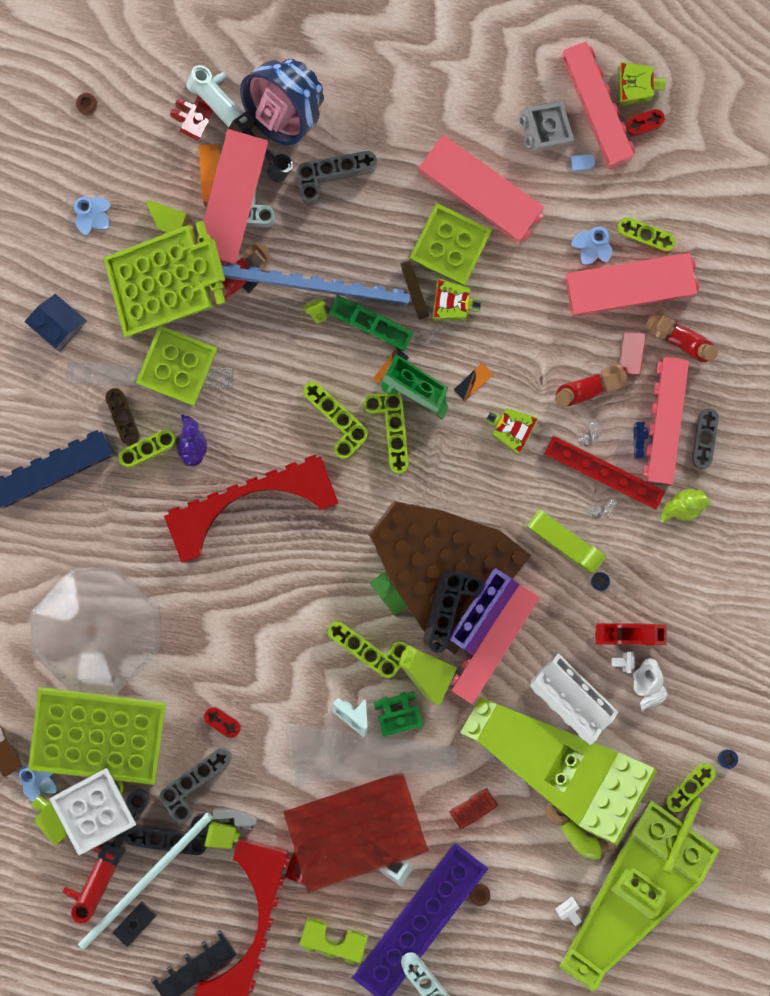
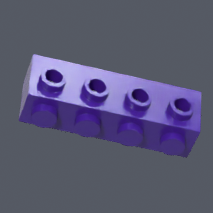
[449,568,520,655]

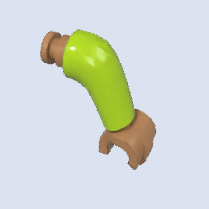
[545,803,612,860]

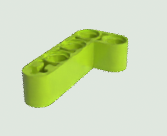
[303,382,368,460]
[363,393,408,475]
[526,509,607,574]
[328,621,408,678]

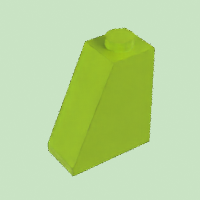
[399,645,457,706]

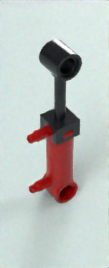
[62,789,150,924]

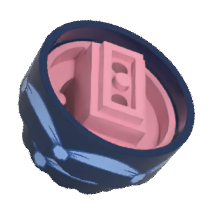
[240,59,324,145]

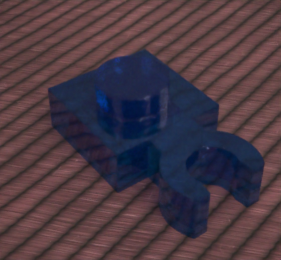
[633,422,648,459]

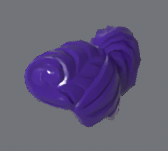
[176,414,207,466]

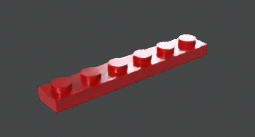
[543,435,666,510]

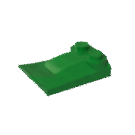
[380,354,449,420]

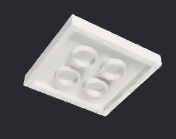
[50,768,136,855]

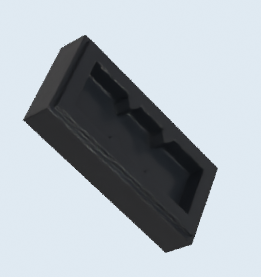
[112,901,157,947]

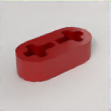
[626,109,665,137]
[204,707,241,738]

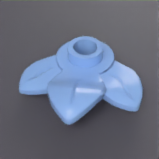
[74,197,111,235]
[571,227,612,265]
[19,764,57,801]

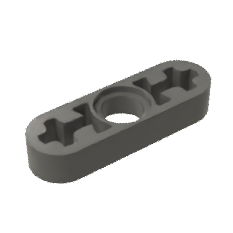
[692,408,719,469]

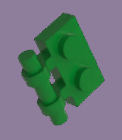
[374,691,424,737]

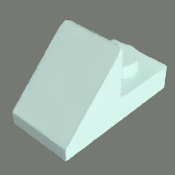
[332,698,368,737]

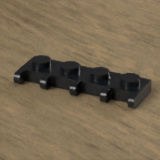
[151,930,237,996]

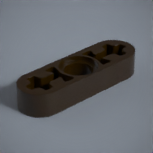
[400,260,429,320]
[105,388,140,446]

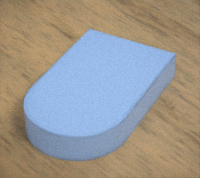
[570,154,595,171]

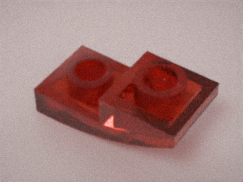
[449,788,498,830]

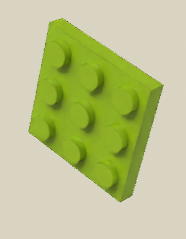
[409,203,492,286]
[136,326,218,407]

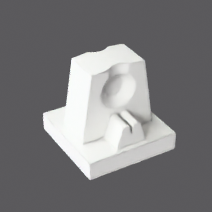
[612,651,635,673]
[555,897,582,926]

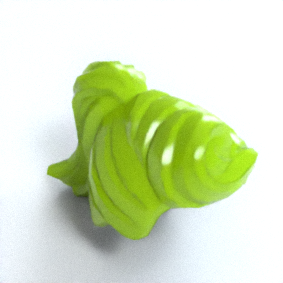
[660,489,710,524]

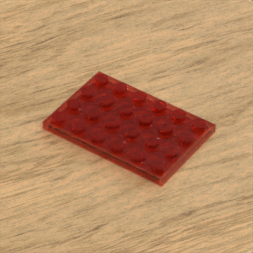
[283,771,429,893]

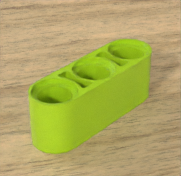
[118,430,177,468]

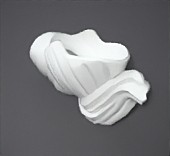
[633,658,667,711]

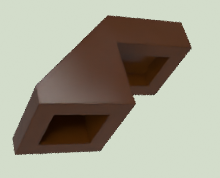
[0,726,23,778]

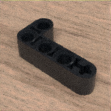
[423,569,483,653]
[125,813,212,856]

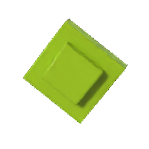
[302,296,327,324]

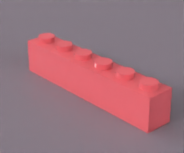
[561,41,635,169]
[643,357,689,485]
[450,585,540,704]

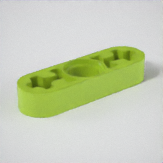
[617,217,676,253]
[665,763,716,812]

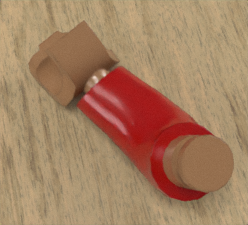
[209,241,272,302]
[645,311,718,362]
[555,364,628,407]

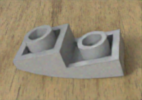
[213,808,257,830]

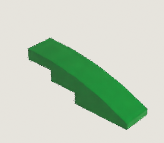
[327,295,414,351]

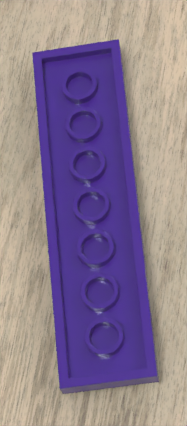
[352,842,488,996]

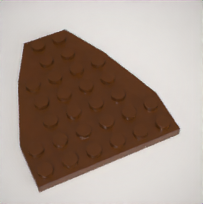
[368,501,531,655]

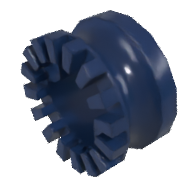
[591,572,610,591]
[718,749,738,768]

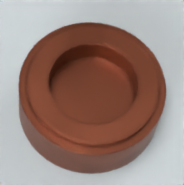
[76,93,98,115]
[469,884,490,906]

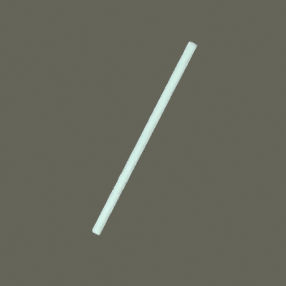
[78,812,213,950]

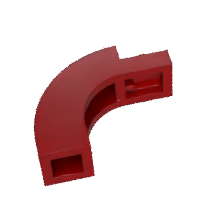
[595,623,667,645]

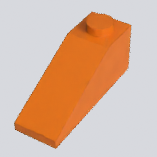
[199,143,221,207]

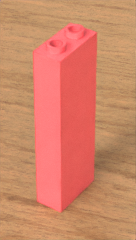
[197,129,268,266]
[418,135,544,244]
[565,253,699,317]

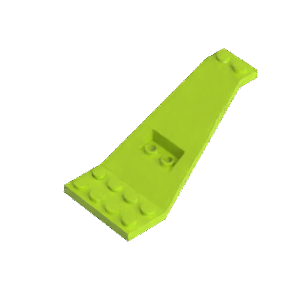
[460,697,657,846]
[559,800,720,992]

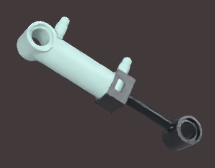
[186,65,293,182]

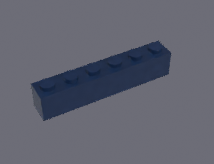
[0,430,115,509]

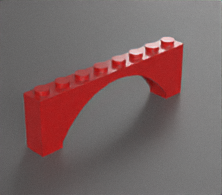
[164,454,339,563]
[195,837,290,996]

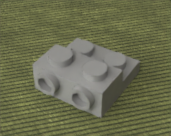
[519,101,574,153]

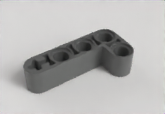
[297,151,377,205]
[160,748,232,823]

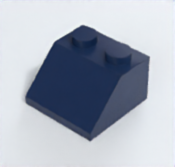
[24,294,87,352]

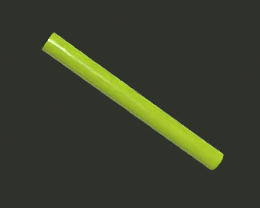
[663,797,702,875]

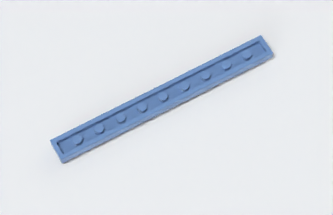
[222,264,410,305]

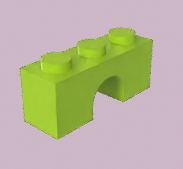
[300,917,368,964]

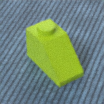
[146,199,189,234]
[205,820,240,849]

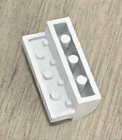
[530,653,618,745]

